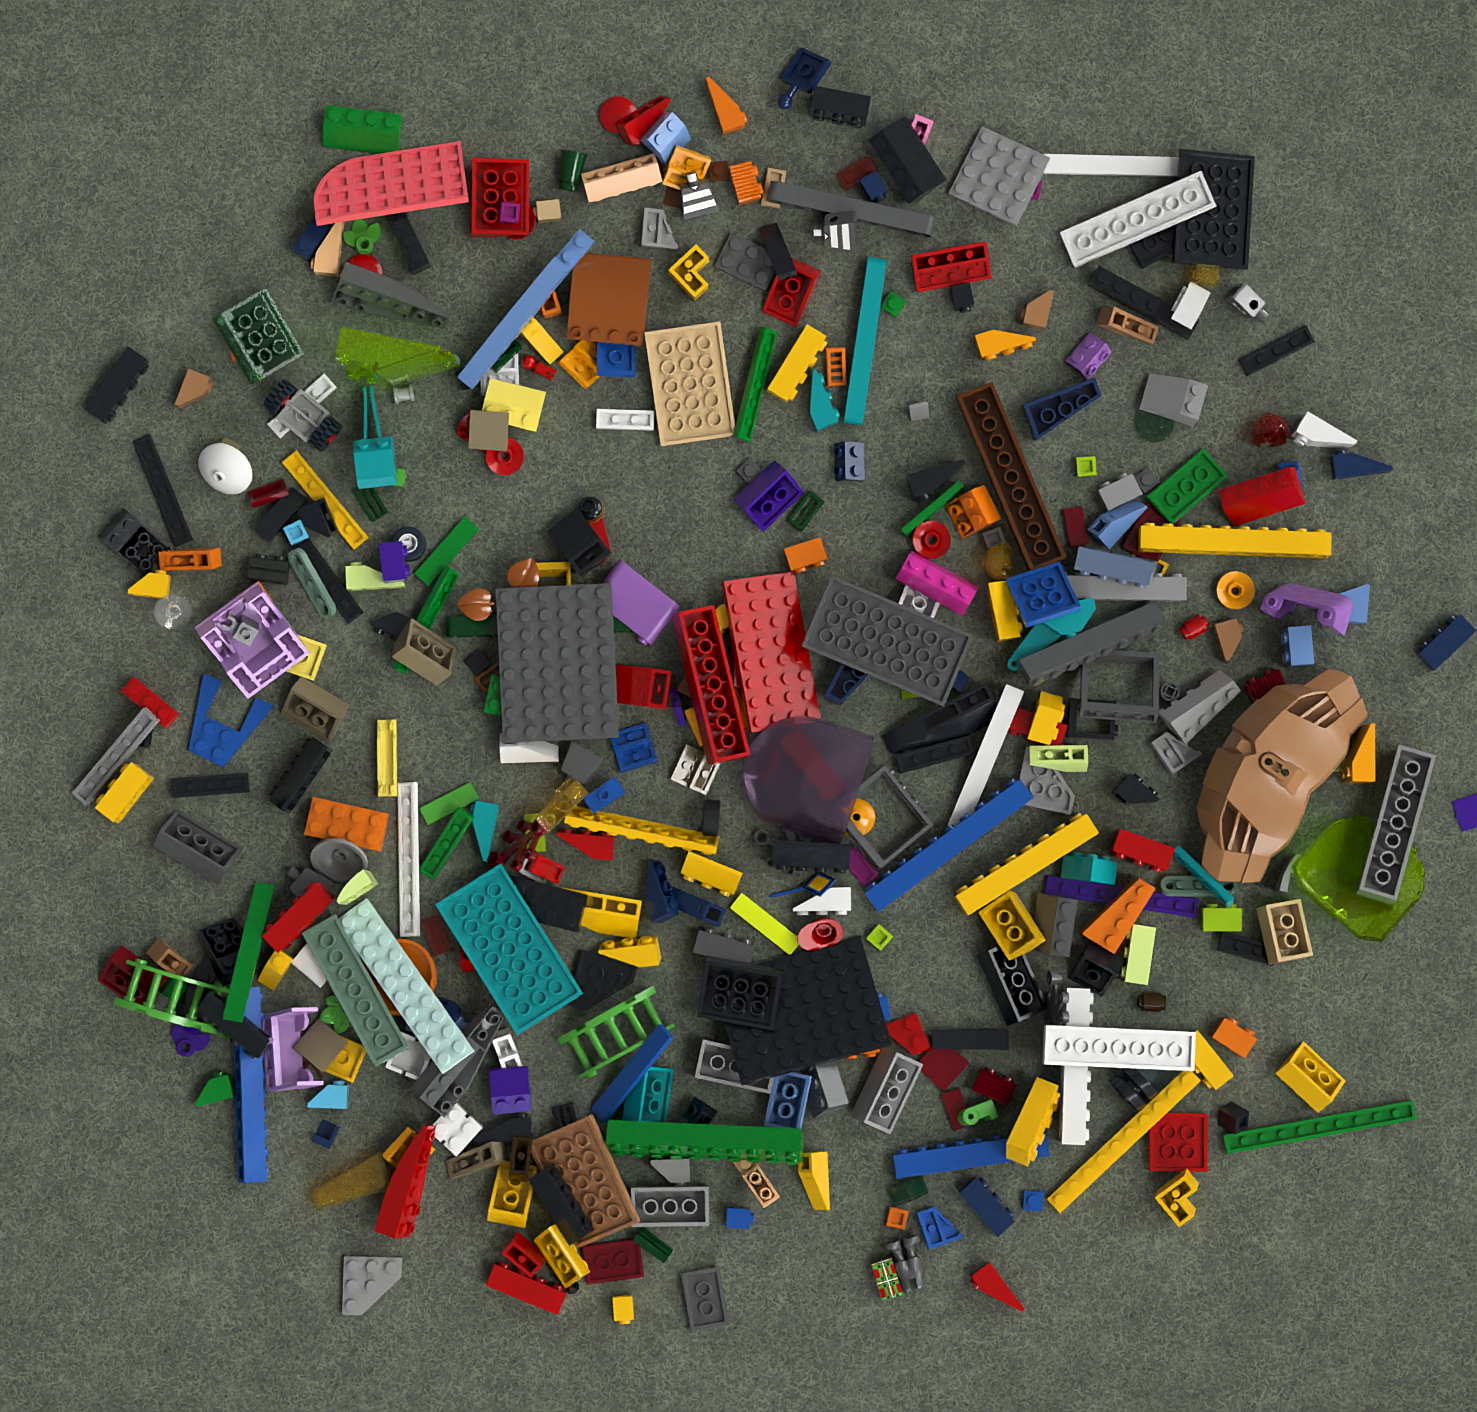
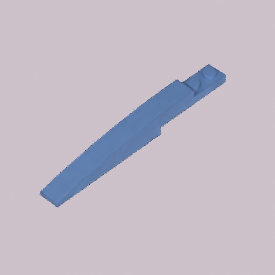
[457,229,595,390]

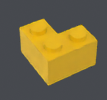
[668,244,709,301]
[1028,691,1065,745]
[1155,1168,1199,1227]

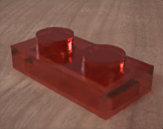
[836,155,879,191]

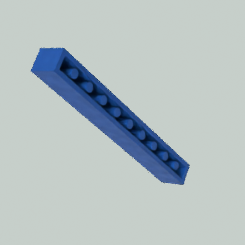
[865,778,1034,912]
[233,987,268,1183]

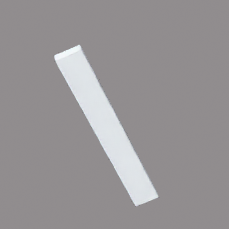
[1043,154,1179,177]
[947,684,1024,827]
[397,782,420,937]

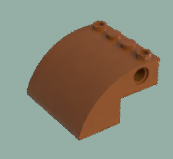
[567,253,651,346]

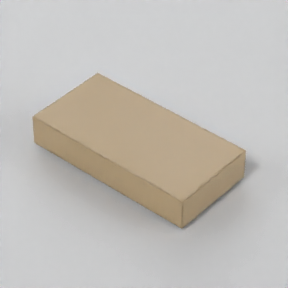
[761,168,786,209]

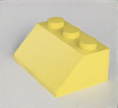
[482,378,546,432]

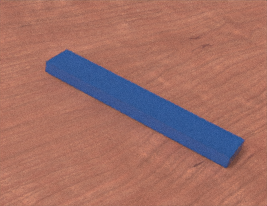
[591,1024,674,1123]

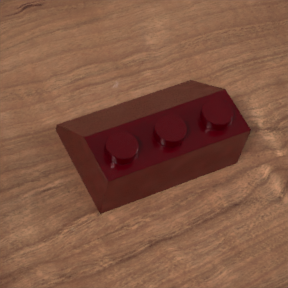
[98,945,168,1005]

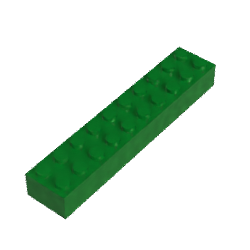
[606,1120,804,1165]

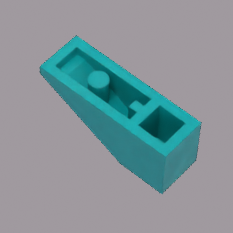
[470,800,500,862]

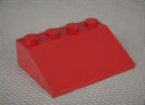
[470,158,530,238]

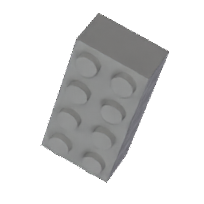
[695,1039,774,1094]
[631,1185,709,1227]

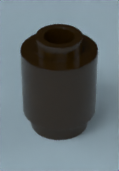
[1137,992,1166,1012]

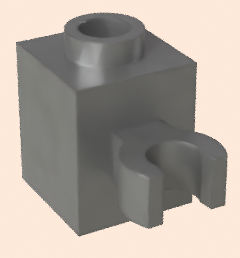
[222,614,259,646]

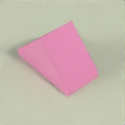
[912,114,934,145]

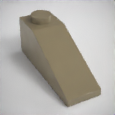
[446,1142,509,1179]

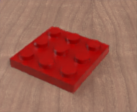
[1149,1113,1208,1172]

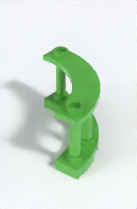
[113,958,229,1034]
[557,986,675,1079]

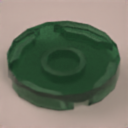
[1136,410,1174,443]

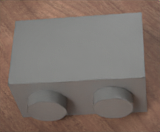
[1097,473,1143,512]

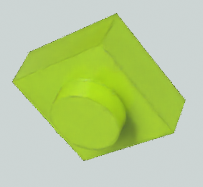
[1076,456,1097,477]
[866,924,893,951]

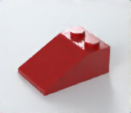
[762,258,821,327]

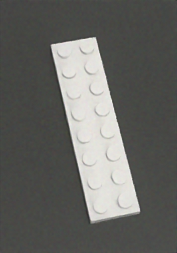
[1060,171,1216,268]
[1042,1025,1196,1071]

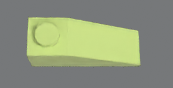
[345,562,406,591]
[1029,745,1088,772]

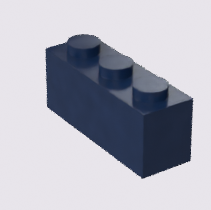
[1416,614,1477,671]
[959,1177,1015,1237]

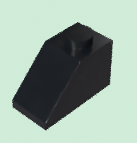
[298,497,340,537]

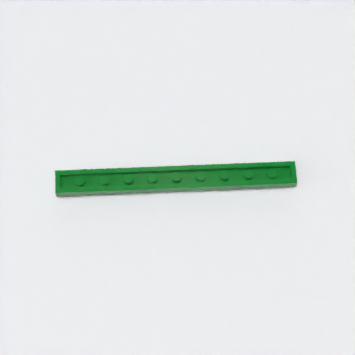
[1223,1100,1417,1154]

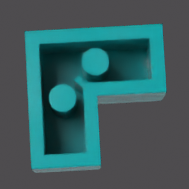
[1061,852,1118,885]

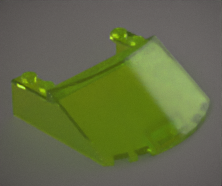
[335,327,461,390]

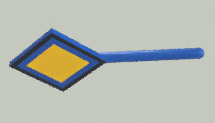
[770,872,836,898]

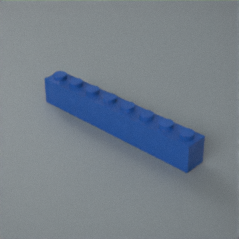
[893,1132,1050,1179]

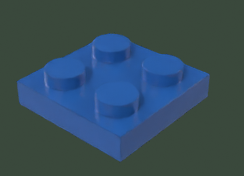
[596,342,636,378]

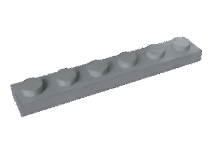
[72,707,160,806]

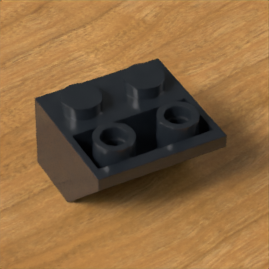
[1112,773,1159,805]

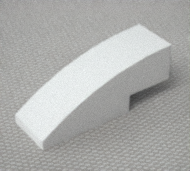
[492,1027,523,1068]

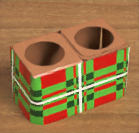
[871,1256,903,1300]

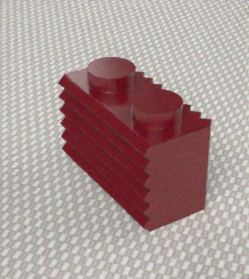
[1243,668,1287,704]
[971,1067,1017,1106]

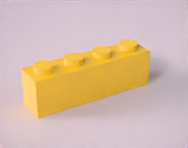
[767,324,828,403]

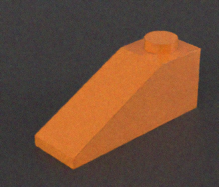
[706,77,747,135]
[158,547,222,571]

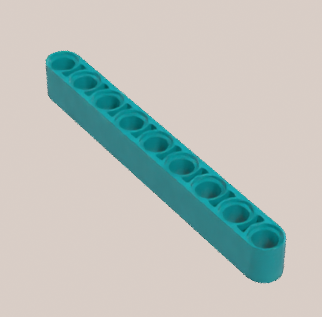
[844,257,887,425]

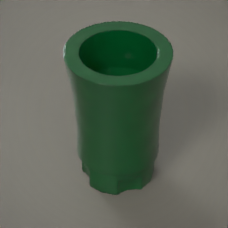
[559,150,587,192]

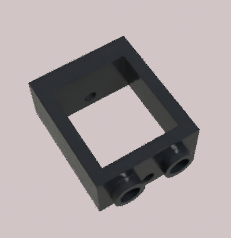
[1067,698,1118,740]

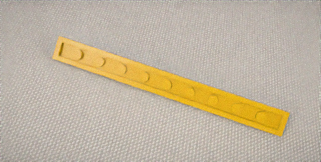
[1047,1071,1201,1213]

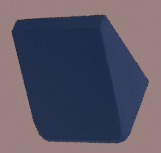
[952,670,971,693]

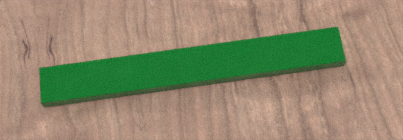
[223,882,275,1023]

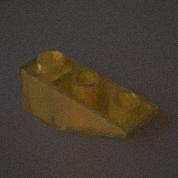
[535,778,588,833]

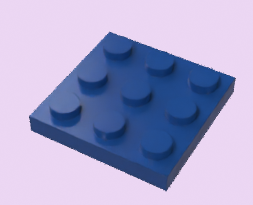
[1006,561,1081,628]

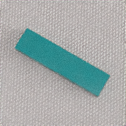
[1174,845,1234,908]

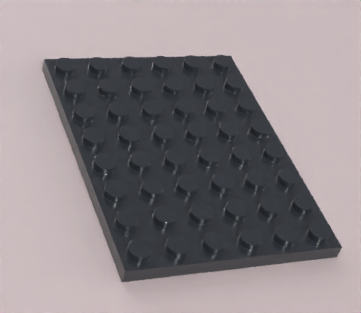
[724,936,892,1086]

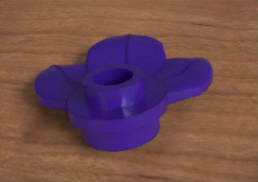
[172,1025,211,1057]

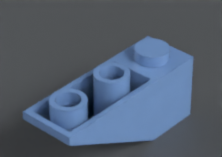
[1087,499,1147,549]

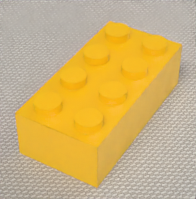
[1006,1077,1061,1167]

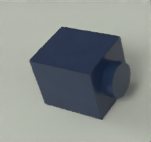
[859,171,888,203]

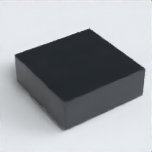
[464,649,491,676]

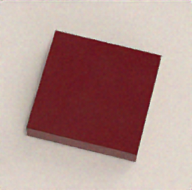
[915,1049,969,1091]

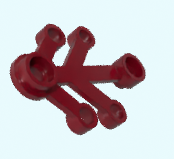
[488,819,548,872]

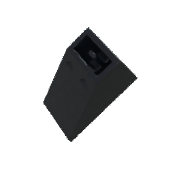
[99,508,170,576]
[547,508,612,577]
[199,917,259,987]

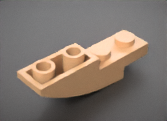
[733,1160,780,1208]

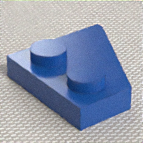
[916,1206,964,1250]

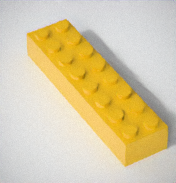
[954,813,1099,916]

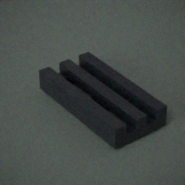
[554,1102,577,1129]

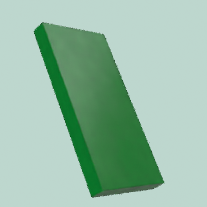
[1146,448,1228,524]

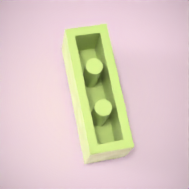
[1120,924,1156,985]

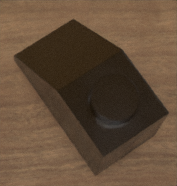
[508,1136,533,1182]

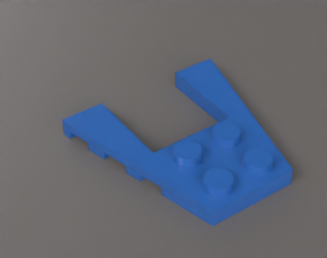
[188,673,274,767]

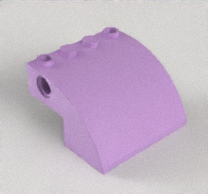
[195,582,310,699]

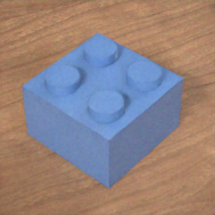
[1280,625,1314,668]

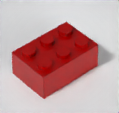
[1109,829,1175,873]

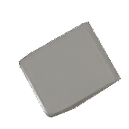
[908,401,929,421]

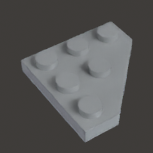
[1019,746,1075,815]
[342,1256,403,1315]

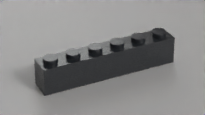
[1088,266,1200,340]

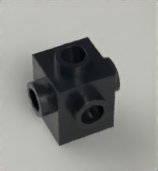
[682,1096,717,1124]

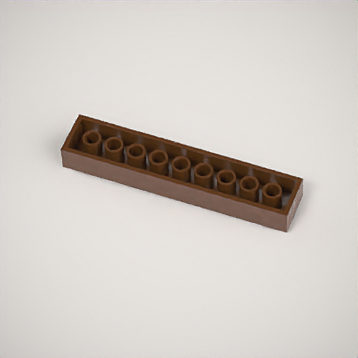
[956,382,1067,571]

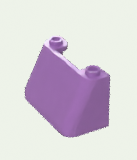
[601,560,679,646]
[1260,582,1353,636]

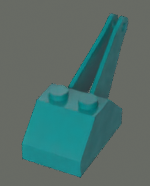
[353,385,397,489]
[1007,598,1096,671]

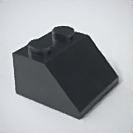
[1069,940,1124,997]

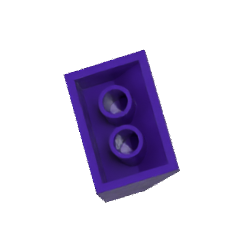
[733,460,804,532]

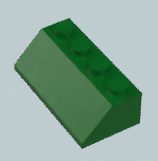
[323,105,403,154]

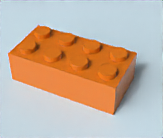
[304,797,390,852]

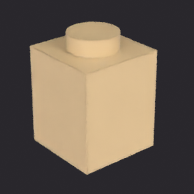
[533,199,562,224]

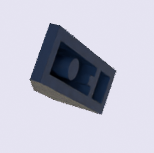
[291,219,335,263]
[1330,450,1393,480]

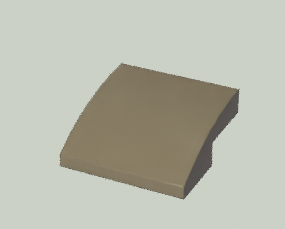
[469,410,509,451]
[669,744,720,795]
[293,1019,348,1073]

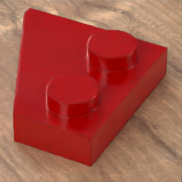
[887,1012,931,1056]

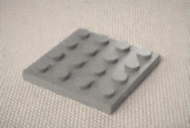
[948,126,1050,227]

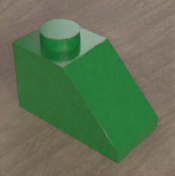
[195,1072,235,1107]

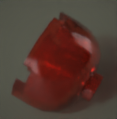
[1252,413,1291,447]

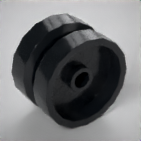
[1109,1068,1158,1112]

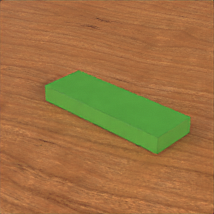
[419,782,479,826]

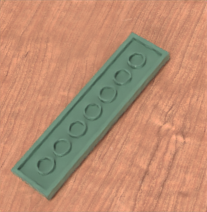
[302,914,409,1067]

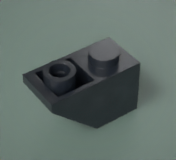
[370,612,411,641]

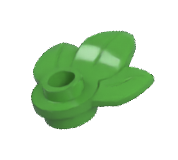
[343,219,381,254]
[319,995,350,1034]

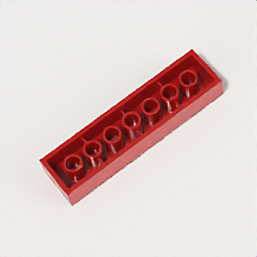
[672,605,750,766]

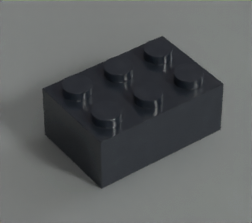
[810,86,871,128]

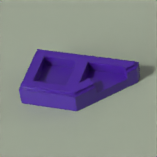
[669,688,686,726]

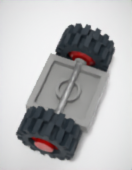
[263,379,343,452]

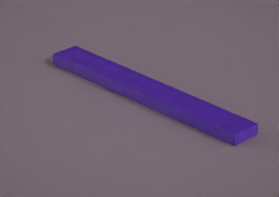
[1044,875,1199,918]

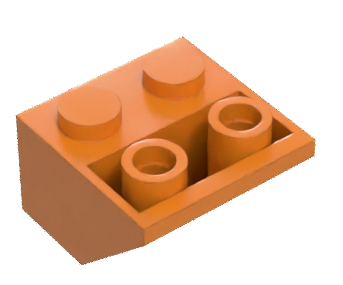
[945,485,1001,539]

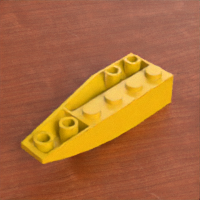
[559,887,642,939]

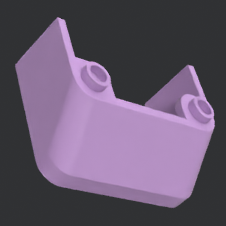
[261,1007,324,1091]

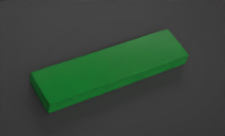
[901,481,963,538]
[414,517,480,586]
[419,807,475,880]

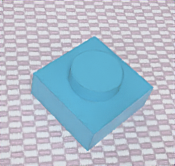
[283,520,309,546]

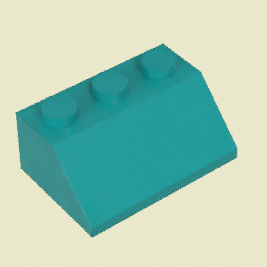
[622,1066,674,1122]

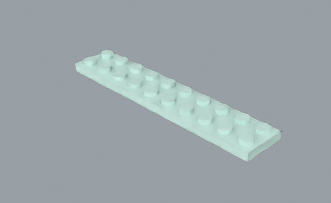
[339,898,475,1074]

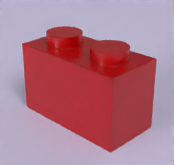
[501,1232,546,1278]

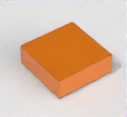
[886,1207,909,1230]

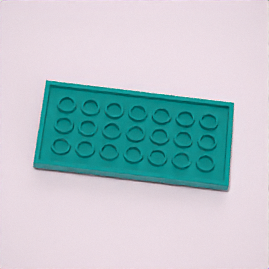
[435,864,583,1036]

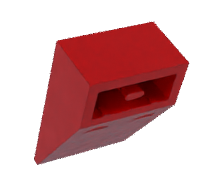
[615,664,672,710]

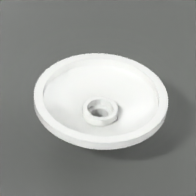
[198,443,252,494]

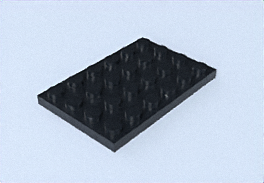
[1172,149,1255,270]

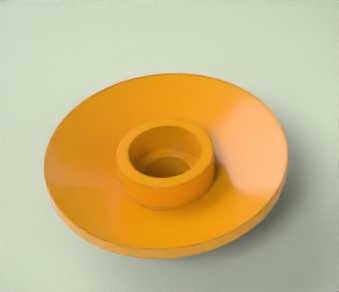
[1217,571,1255,610]
[837,798,875,836]

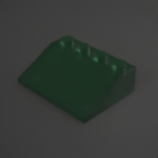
[212,288,304,384]

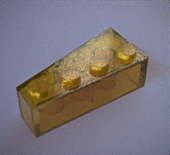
[311,1151,391,1210]

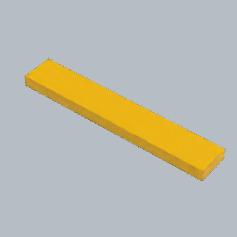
[282,450,369,550]

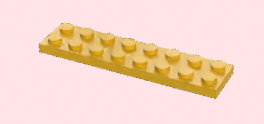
[564,805,720,855]

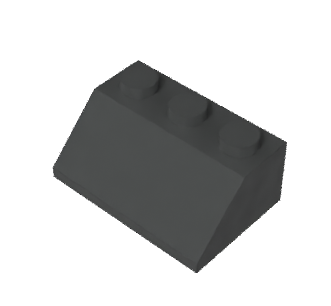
[1033,892,1077,957]

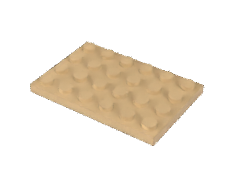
[644,322,735,446]

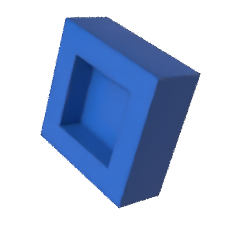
[1022,1190,1044,1211]

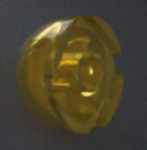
[981,543,1014,581]

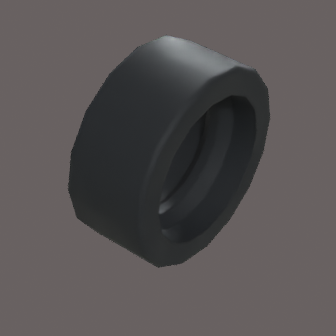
[702,799,720,837]

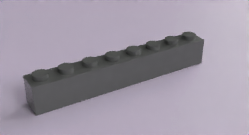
[1017,601,1166,687]

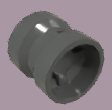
[1159,682,1180,702]

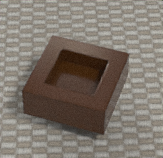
[709,161,729,182]

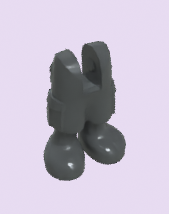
[884,1235,924,1293]

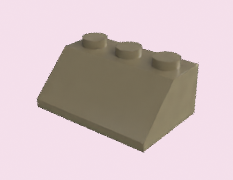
[392,618,456,686]
[280,676,351,743]

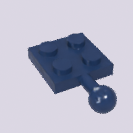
[777,47,832,110]

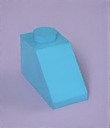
[308,1081,349,1109]

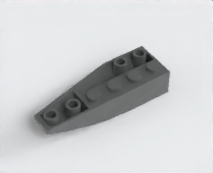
[331,262,450,329]
[409,1005,505,1118]

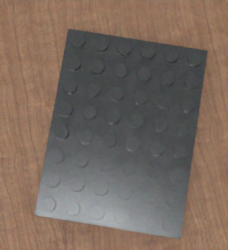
[496,583,619,743]

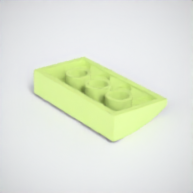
[337,869,378,905]

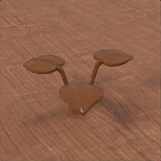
[457,558,539,621]

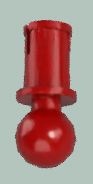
[521,355,557,381]

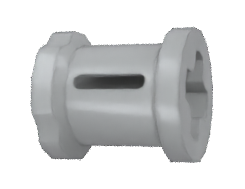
[393,384,415,404]

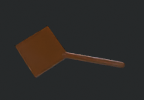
[651,152,681,209]

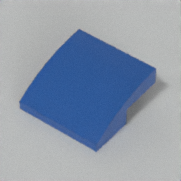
[611,723,658,773]

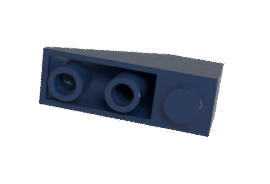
[645,860,679,923]
[672,887,727,927]

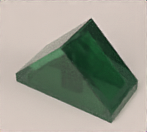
[886,1175,929,1207]

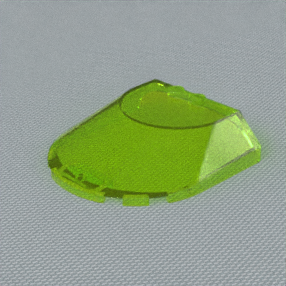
[1292,815,1425,943]

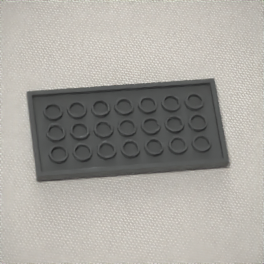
[802,575,974,707]

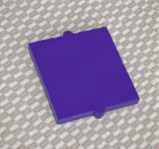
[1452,794,1477,832]

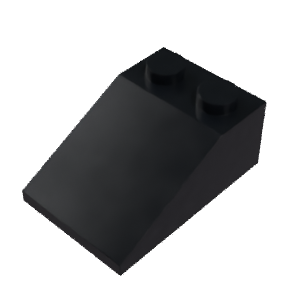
[906,460,965,503]

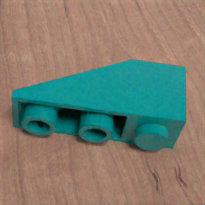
[810,369,840,432]

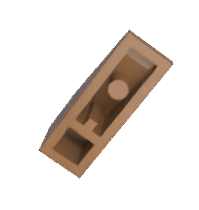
[1096,307,1159,345]

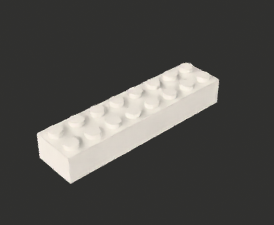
[1059,988,1093,1145]

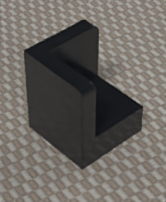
[1218,1102,1249,1135]

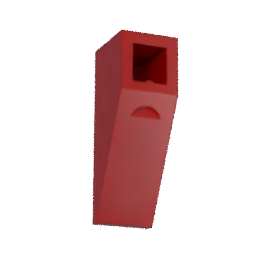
[556,829,615,861]

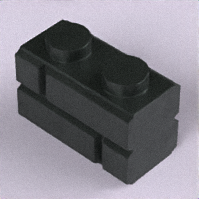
[247,554,290,585]

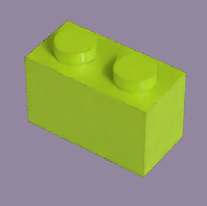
[1201,904,1242,932]

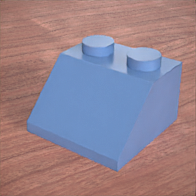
[640,112,691,166]

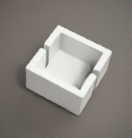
[385,1031,432,1080]
[433,1102,484,1156]

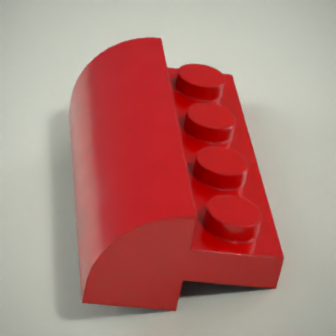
[911,241,992,292]

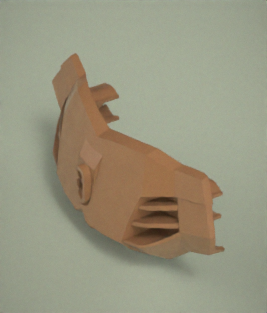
[1197,668,1368,884]

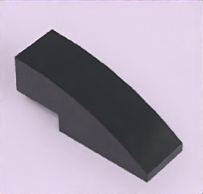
[254,487,308,543]

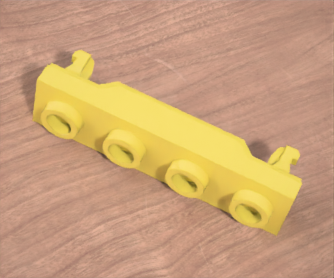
[377,719,397,797]

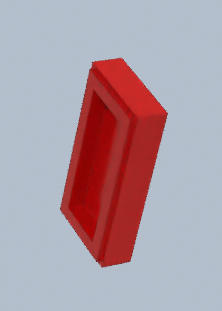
[527,854,566,884]

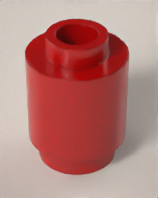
[1179,614,1209,641]

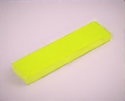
[730,893,799,955]

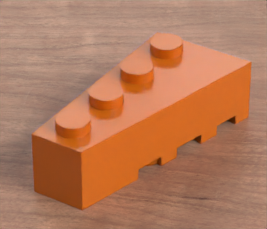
[1079,876,1155,954]

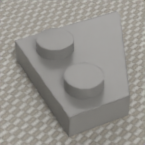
[640,208,678,250]
[1150,732,1202,775]

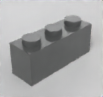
[693,928,755,963]

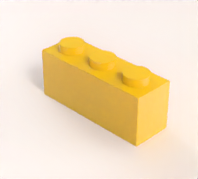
[1193,1030,1234,1090]

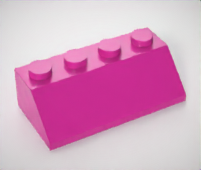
[896,550,979,616]

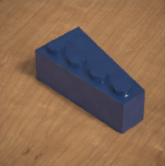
[1021,378,1102,441]

